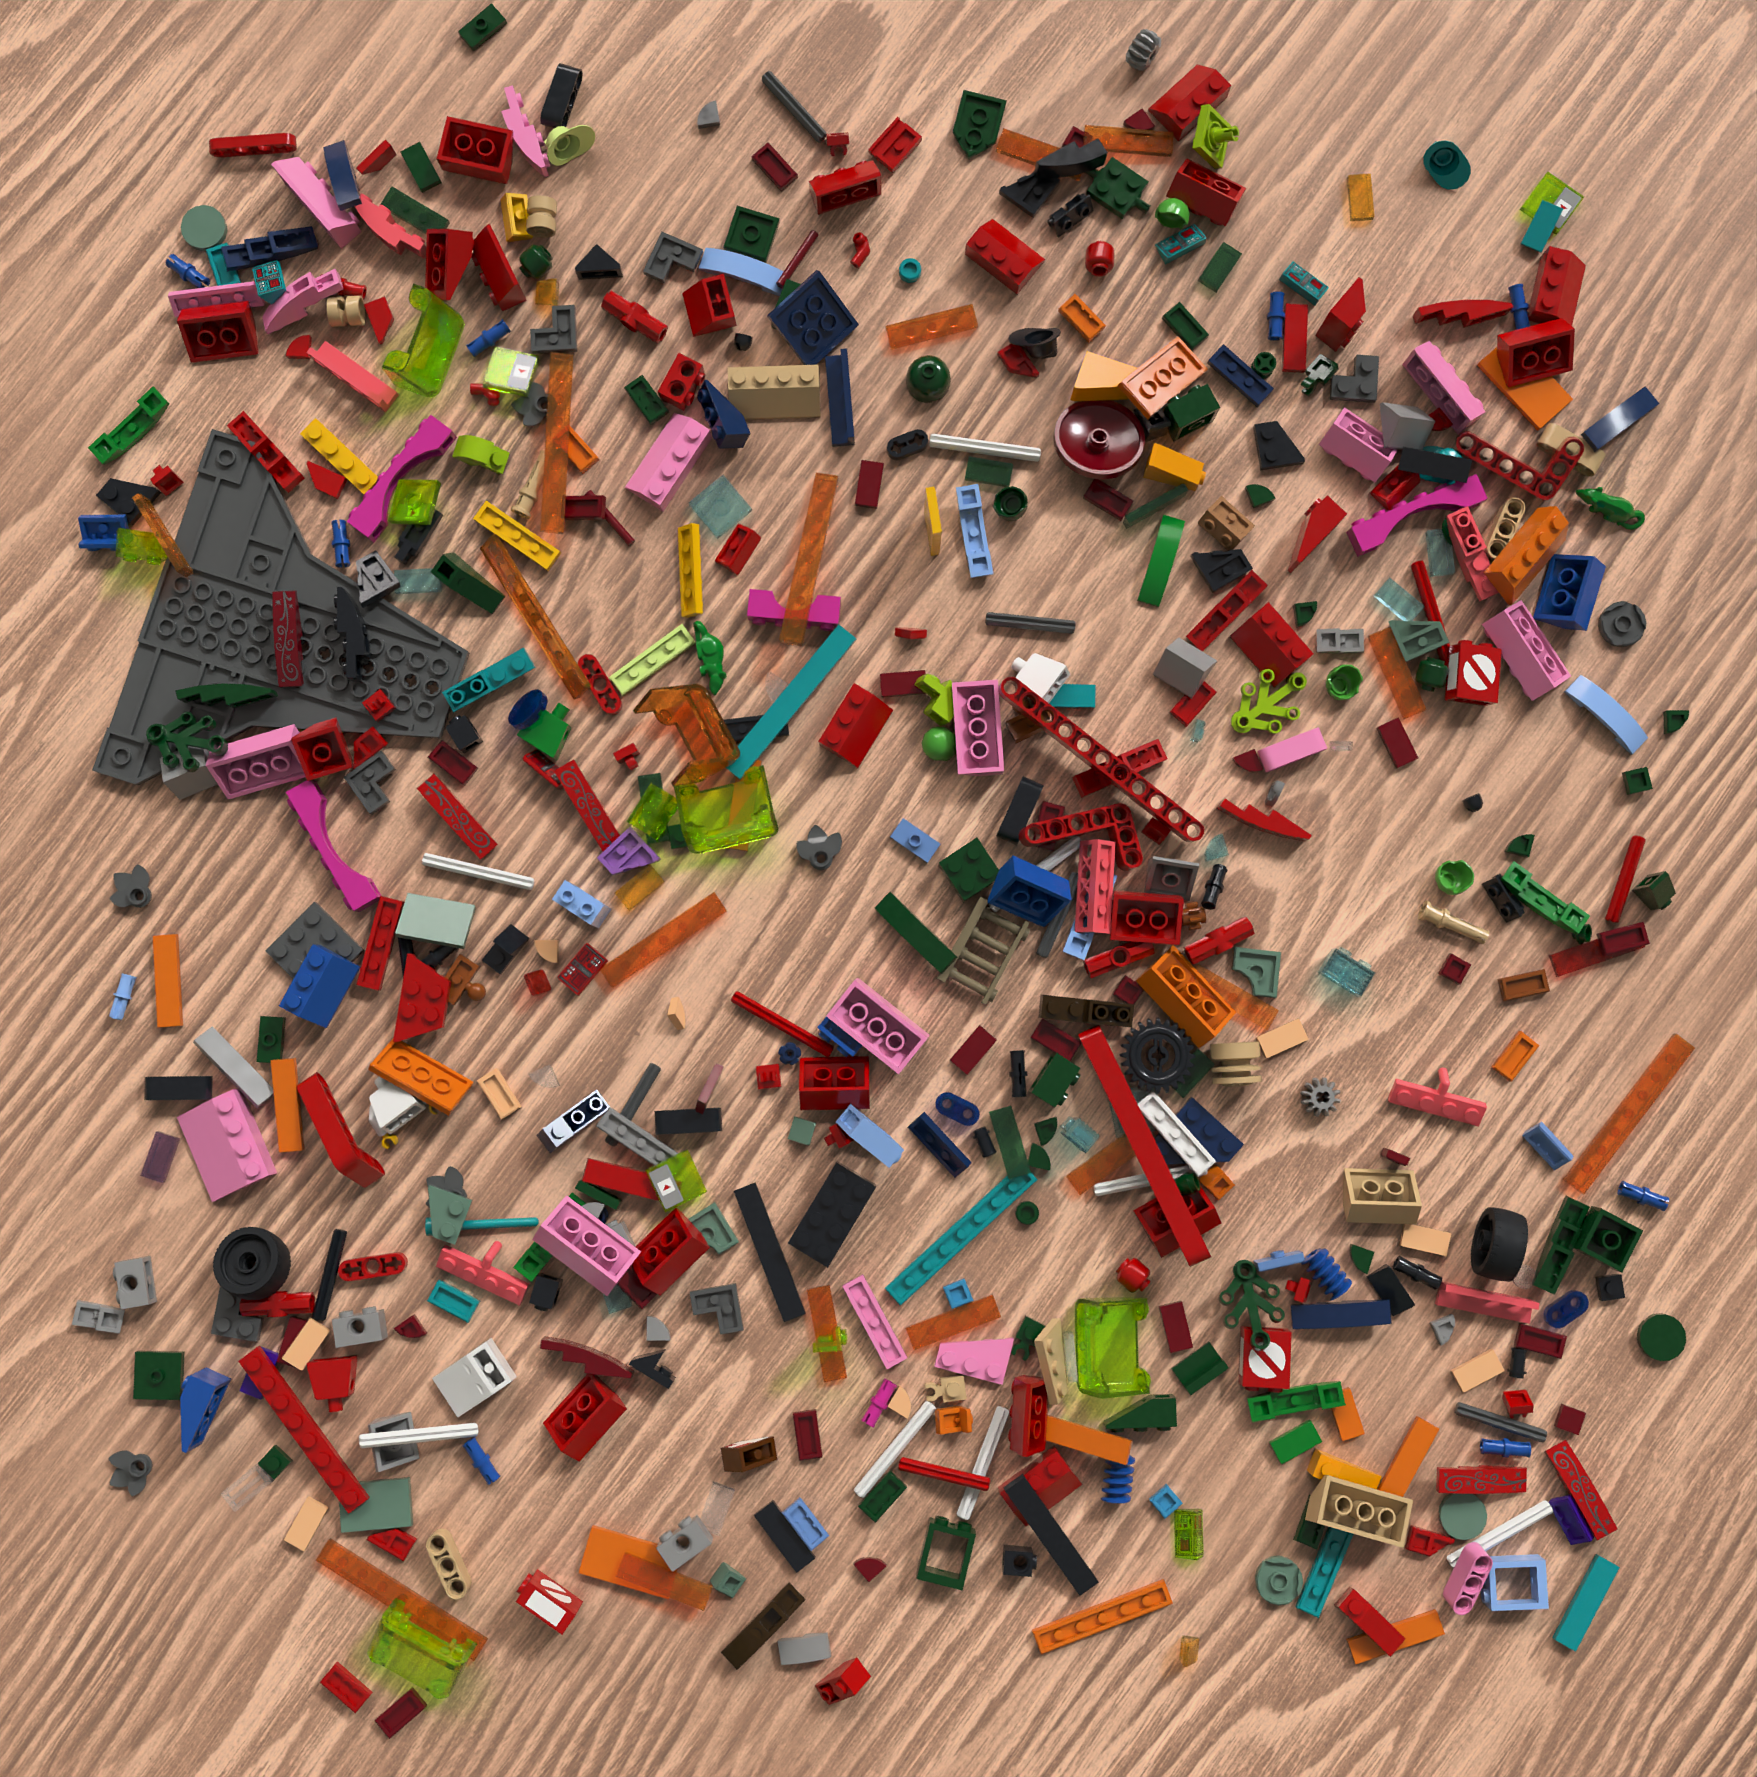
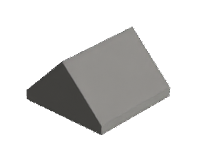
[1380,402,1435,450]
[1153,638,1217,699]
[160,746,218,800]
[1144,856,1199,901]
[368,1412,419,1472]

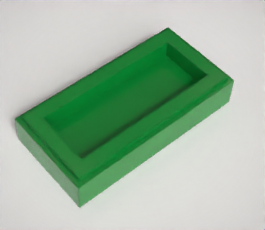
[1269,1419,1322,1464]

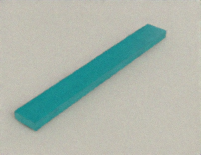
[723,624,857,780]
[885,1162,1038,1306]

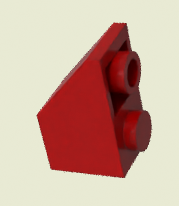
[815,1657,871,1705]

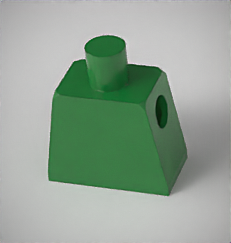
[517,702,571,761]

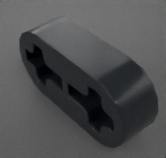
[887,429,928,460]

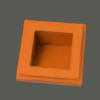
[1199,1165,1235,1201]

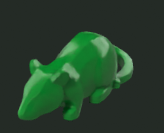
[1576,487,1645,530]
[693,621,727,696]

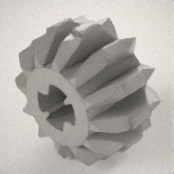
[1126,29,1161,71]
[1300,1078,1341,1117]

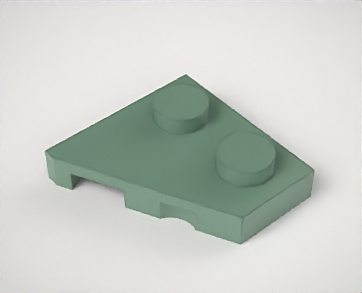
[1388,620,1450,662]
[428,1184,473,1245]

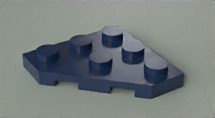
[1154,1097,1244,1165]

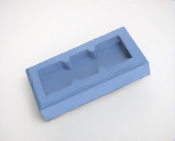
[890,818,941,863]
[1522,1121,1574,1170]
[1253,1250,1305,1272]
[781,1497,829,1551]

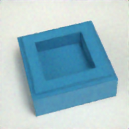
[943,1278,973,1309]
[1149,1484,1183,1519]

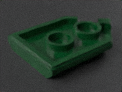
[953,90,1007,159]

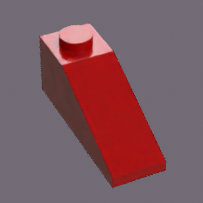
[1334,1587,1406,1657]

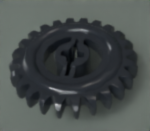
[1119,1017,1196,1094]

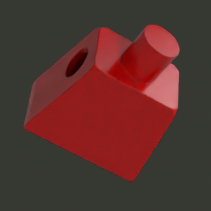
[307,1355,357,1412]

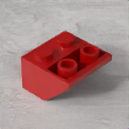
[682,274,737,337]

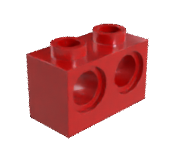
[658,353,706,411]

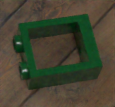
[916,1516,976,1591]

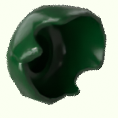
[993,486,1028,521]

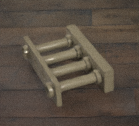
[936,897,1030,1005]

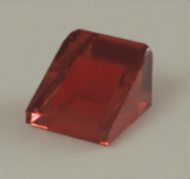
[523,970,551,996]

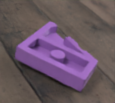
[597,826,661,875]

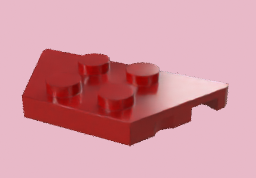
[393,953,451,1042]

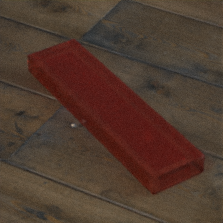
[1548,938,1645,977]

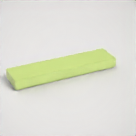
[609,624,696,696]

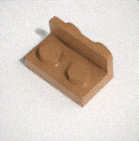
[1198,496,1255,551]

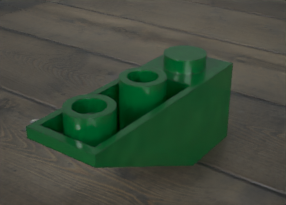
[431,552,505,614]
[1104,1394,1177,1432]

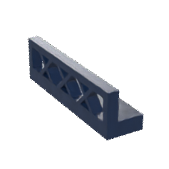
[825,348,855,447]

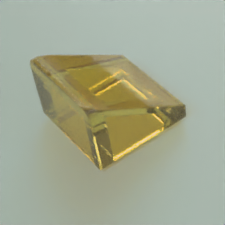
[535,278,559,306]
[1179,1635,1199,1667]

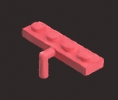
[1388,1068,1487,1127]
[436,1241,529,1306]

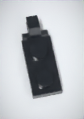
[395,502,443,565]

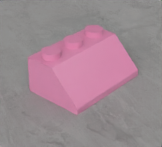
[1319,407,1398,482]

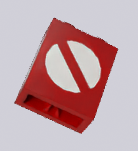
[1445,640,1502,706]
[1238,1326,1292,1393]
[515,1569,583,1635]

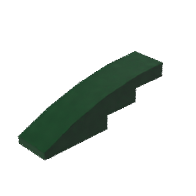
[175,684,278,708]
[875,892,958,974]
[1532,1195,1590,1295]

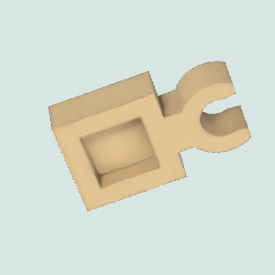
[925,1374,967,1403]

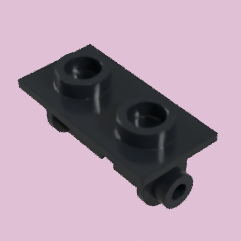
[1047,193,1093,238]
[1482,873,1525,923]

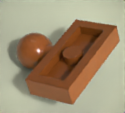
[1005,697,1052,744]
[445,954,486,1005]

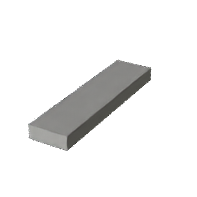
[193,1026,274,1108]
[596,1106,686,1177]

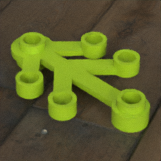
[1231,669,1307,734]

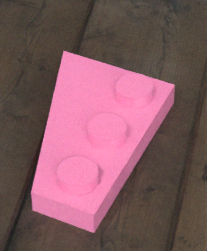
[934,1338,1014,1385]

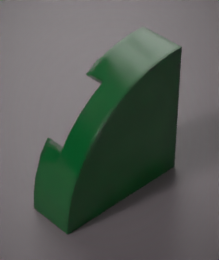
[1245,484,1275,509]
[1293,601,1317,628]
[1663,710,1689,734]
[1505,834,1535,858]
[1034,1116,1057,1146]
[1027,1143,1051,1170]
[1350,1244,1375,1274]

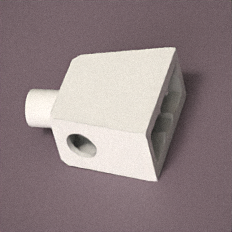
[1011,653,1070,703]

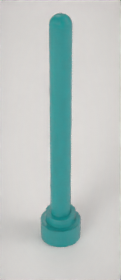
[425,1217,539,1236]

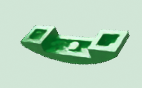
[88,386,170,465]
[1137,515,1185,607]
[1500,861,1590,935]
[513,1192,587,1282]
[1247,1381,1346,1422]

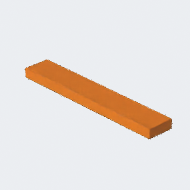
[1032,1579,1173,1655]

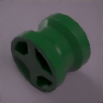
[1251,352,1276,379]

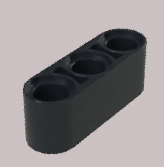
[540,63,583,128]
[996,776,1044,845]
[144,1076,213,1100]
[654,1108,722,1135]

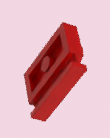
[868,116,922,173]

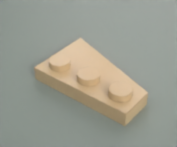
[1034,1318,1067,1405]

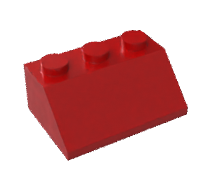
[1148,64,1231,142]
[436,116,514,184]
[1166,158,1246,226]
[809,160,881,215]
[965,219,1045,295]
[471,224,527,312]
[1528,246,1586,326]
[1315,277,1366,352]
[177,301,258,363]
[1497,318,1575,387]
[1229,602,1314,687]
[818,683,893,768]
[1110,890,1184,945]
[799,1056,870,1110]
[1133,1186,1222,1258]
[632,1208,710,1296]
[543,1374,627,1462]
[1008,1375,1048,1457]
[998,1445,1083,1526]

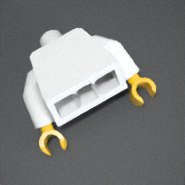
[369,1076,438,1149]

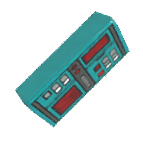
[1155,224,1207,265]
[252,260,286,305]
[1279,261,1329,306]

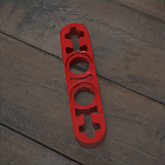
[209,133,297,158]

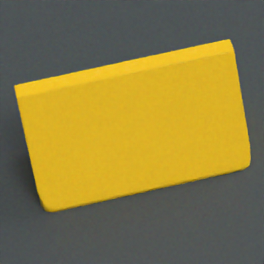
[501,193,533,242]

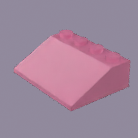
[177,1089,277,1202]

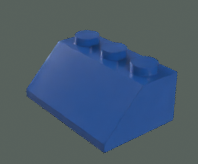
[1533,554,1606,631]
[988,856,1072,927]
[279,944,360,1028]

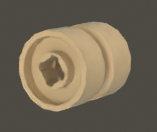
[526,195,557,238]
[327,296,366,327]

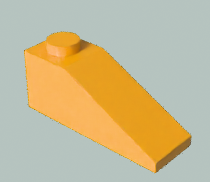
[1307,1448,1382,1489]

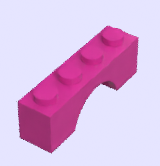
[747,589,841,631]

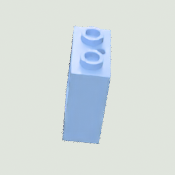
[552,880,611,928]
[836,1104,904,1168]
[1481,1554,1549,1611]

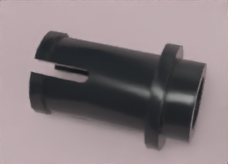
[973,1126,997,1158]
[1507,1348,1527,1379]

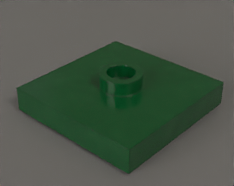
[723,205,780,263]
[133,1351,185,1400]

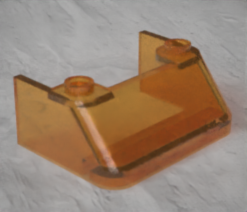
[633,684,740,787]

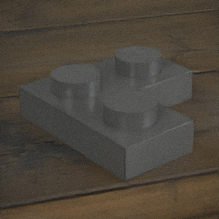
[643,232,703,283]
[530,305,577,354]
[1330,355,1379,403]
[344,751,396,815]
[690,1283,744,1335]
[211,1287,264,1342]

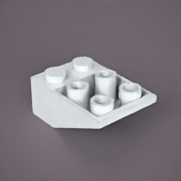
[432,1338,517,1417]

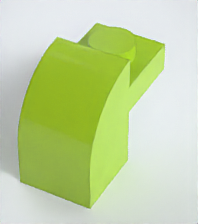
[452,435,510,474]
[914,674,954,726]

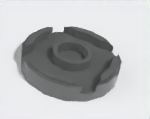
[1598,601,1647,647]

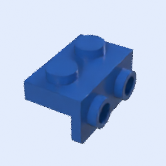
[78,514,131,551]
[817,1017,863,1057]

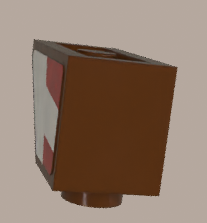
[721,1436,778,1473]

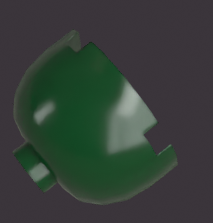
[906,355,951,403]

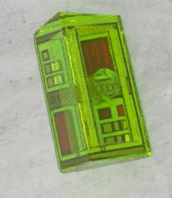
[1174,1509,1204,1560]

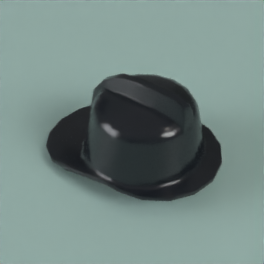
[1008,328,1061,359]

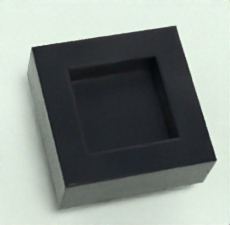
[1595,1274,1625,1301]

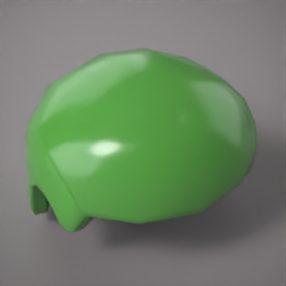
[1155,198,1190,229]
[1325,665,1363,700]
[922,726,956,761]
[1435,860,1474,895]

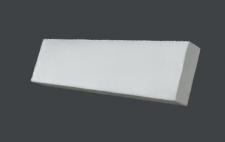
[1138,1091,1216,1177]

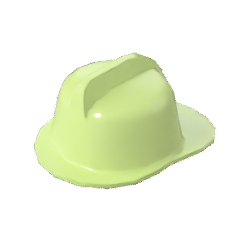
[544,125,595,166]

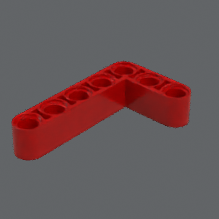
[1455,431,1584,500]
[1019,803,1143,871]
[297,1072,385,1188]

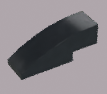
[1033,139,1108,178]

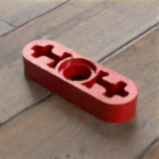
[578,654,622,715]
[338,1252,408,1281]

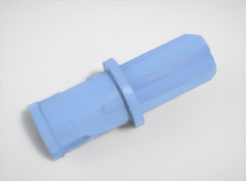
[109,973,137,1020]

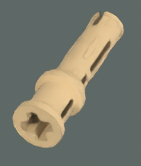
[511,450,554,519]
[1418,901,1489,944]

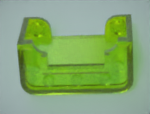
[382,283,465,397]
[674,765,779,854]
[1075,1297,1151,1399]
[367,1598,477,1699]

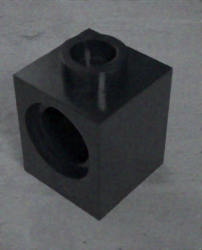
[445,715,483,754]
[529,1273,563,1311]
[1002,1545,1037,1577]

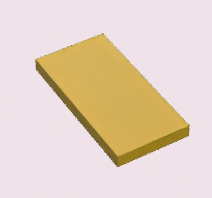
[924,486,942,556]

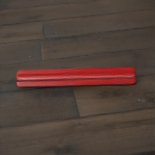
[1605,835,1646,923]
[898,1457,990,1491]

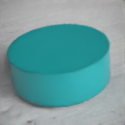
[899,258,921,283]

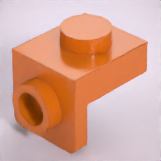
[935,1406,973,1435]

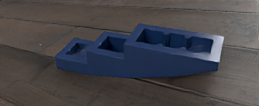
[323,140,362,211]
[221,226,318,272]
[1581,386,1660,452]
[1291,1300,1392,1329]

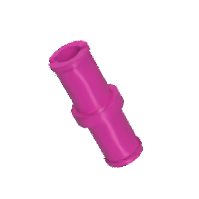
[861,1378,897,1428]

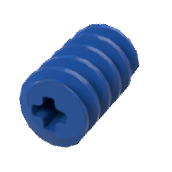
[1301,1248,1352,1301]
[1101,1455,1135,1504]

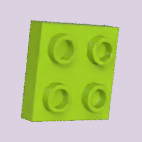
[1192,104,1239,169]

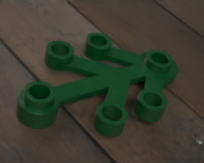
[146,712,228,772]
[1219,1260,1285,1351]

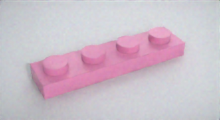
[168,281,265,317]
[842,1274,907,1369]

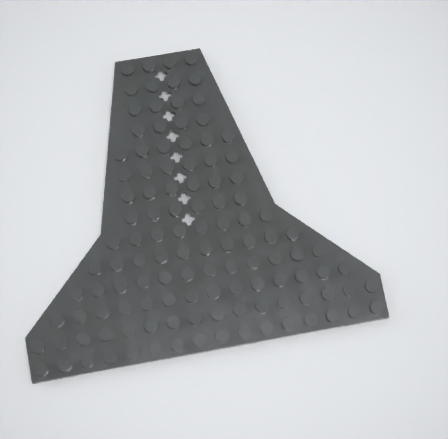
[92,429,470,785]

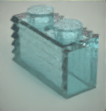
[1318,947,1375,997]
[1060,1116,1099,1153]

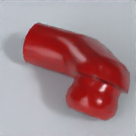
[850,232,871,269]
[470,383,500,406]

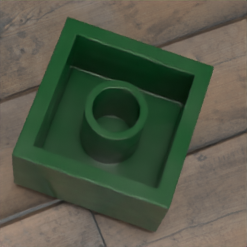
[1163,384,1221,442]
[938,837,999,903]
[1028,1052,1081,1108]
[1573,1206,1643,1272]

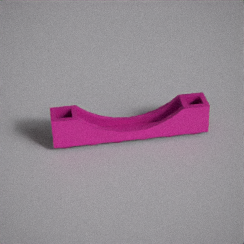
[347,415,457,543]
[1346,474,1488,557]
[286,780,381,912]

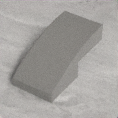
[1317,628,1364,654]
[72,1300,125,1334]
[777,1632,831,1665]

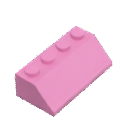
[271,157,362,249]
[1402,341,1485,434]
[625,413,712,512]
[1482,600,1571,701]
[952,680,1004,776]
[205,724,306,800]
[826,978,929,1074]
[532,1195,641,1296]

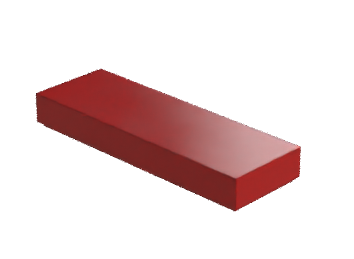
[1282,303,1308,373]

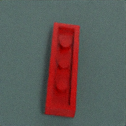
[356,896,405,991]

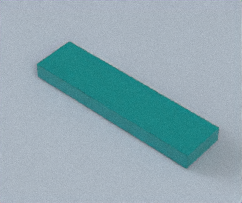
[1296,1527,1354,1618]
[1552,1554,1620,1652]

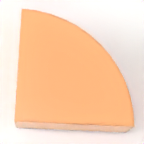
[534,940,559,963]
[667,997,685,1030]
[888,1385,911,1419]

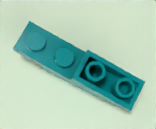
[442,647,536,712]

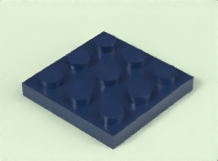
[767,270,859,365]

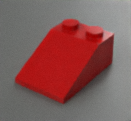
[425,229,474,300]
[1288,495,1347,573]

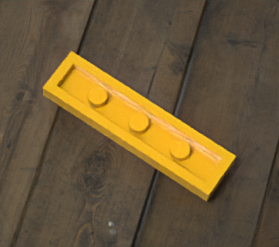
[300,418,378,494]
[473,501,561,571]
[678,523,703,618]

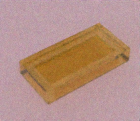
[1347,173,1375,221]
[615,864,665,911]

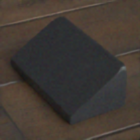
[1366,1264,1415,1316]

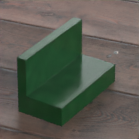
[1171,1341,1229,1395]

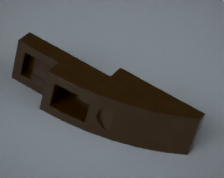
[1038,995,1134,1028]
[721,1582,806,1670]

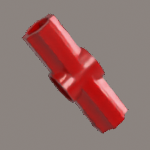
[601,290,668,344]
[1183,917,1255,965]
[1083,941,1155,979]
[239,1291,315,1317]

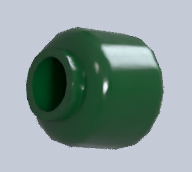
[519,245,553,279]
[1415,657,1449,692]

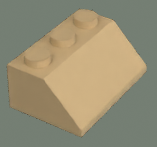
[1343,1168,1422,1224]

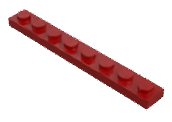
[238,1346,370,1514]

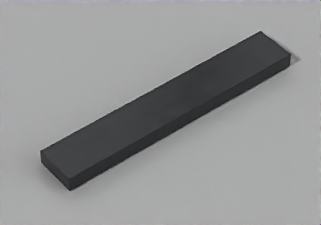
[734,1182,806,1322]
[1003,1474,1099,1596]

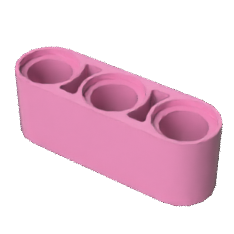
[1257,727,1327,773]
[1443,1542,1493,1615]

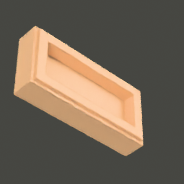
[1256,1018,1309,1058]
[477,1068,522,1120]
[1399,1224,1451,1256]
[282,1317,330,1371]
[1450,1349,1505,1393]
[284,1496,329,1551]

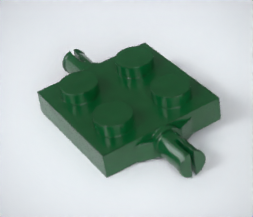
[1085,157,1151,219]

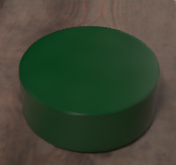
[1015,1201,1039,1225]

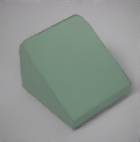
[788,1116,816,1146]
[710,1562,746,1598]

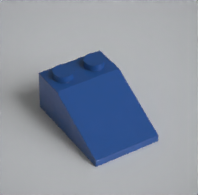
[180,1367,231,1453]

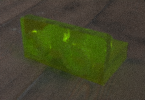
[116,528,168,565]
[627,783,681,840]
[813,1324,847,1353]

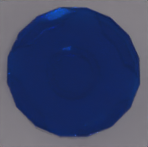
[508,689,548,730]

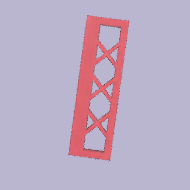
[307,341,399,413]
[1075,839,1116,934]
[1435,1282,1540,1324]

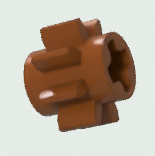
[1182,902,1206,930]

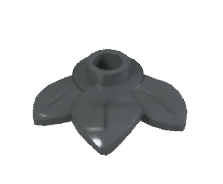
[511,382,557,426]
[796,825,842,870]
[110,864,152,908]
[426,1166,467,1208]
[109,1450,153,1496]

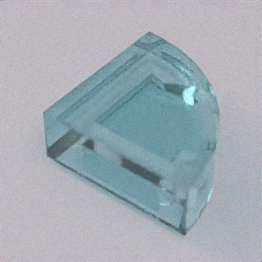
[1190,719,1206,743]
[1205,833,1229,862]

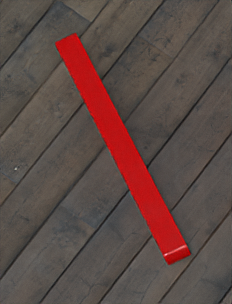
[998,677,1204,842]
[1078,1024,1211,1267]

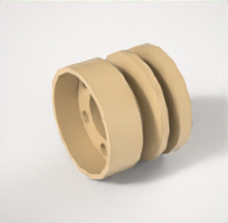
[1210,1042,1262,1087]

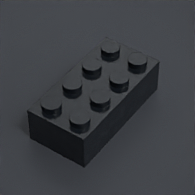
[788,1161,877,1268]

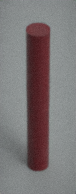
[776,230,819,288]
[584,490,635,546]

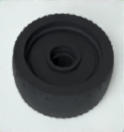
[1471,1207,1528,1282]
[213,1227,291,1300]

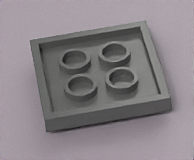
[265,902,364,979]

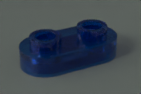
[935,1092,980,1126]
[1543,1290,1589,1328]

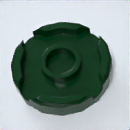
[1637,1313,1686,1361]

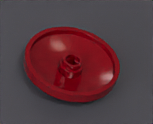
[1053,400,1145,479]

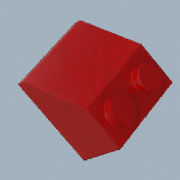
[291,717,352,781]

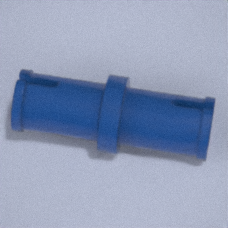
[166,254,210,288]
[1508,284,1530,330]
[1267,291,1285,341]
[466,319,511,357]
[331,520,351,568]
[1617,1181,1669,1211]
[462,1437,500,1485]
[1480,1438,1531,1458]

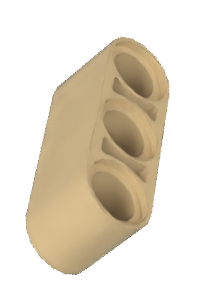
[1536,423,1606,477]
[1484,498,1525,564]
[426,1528,472,1600]

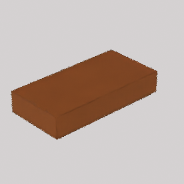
[1498,969,1550,1001]

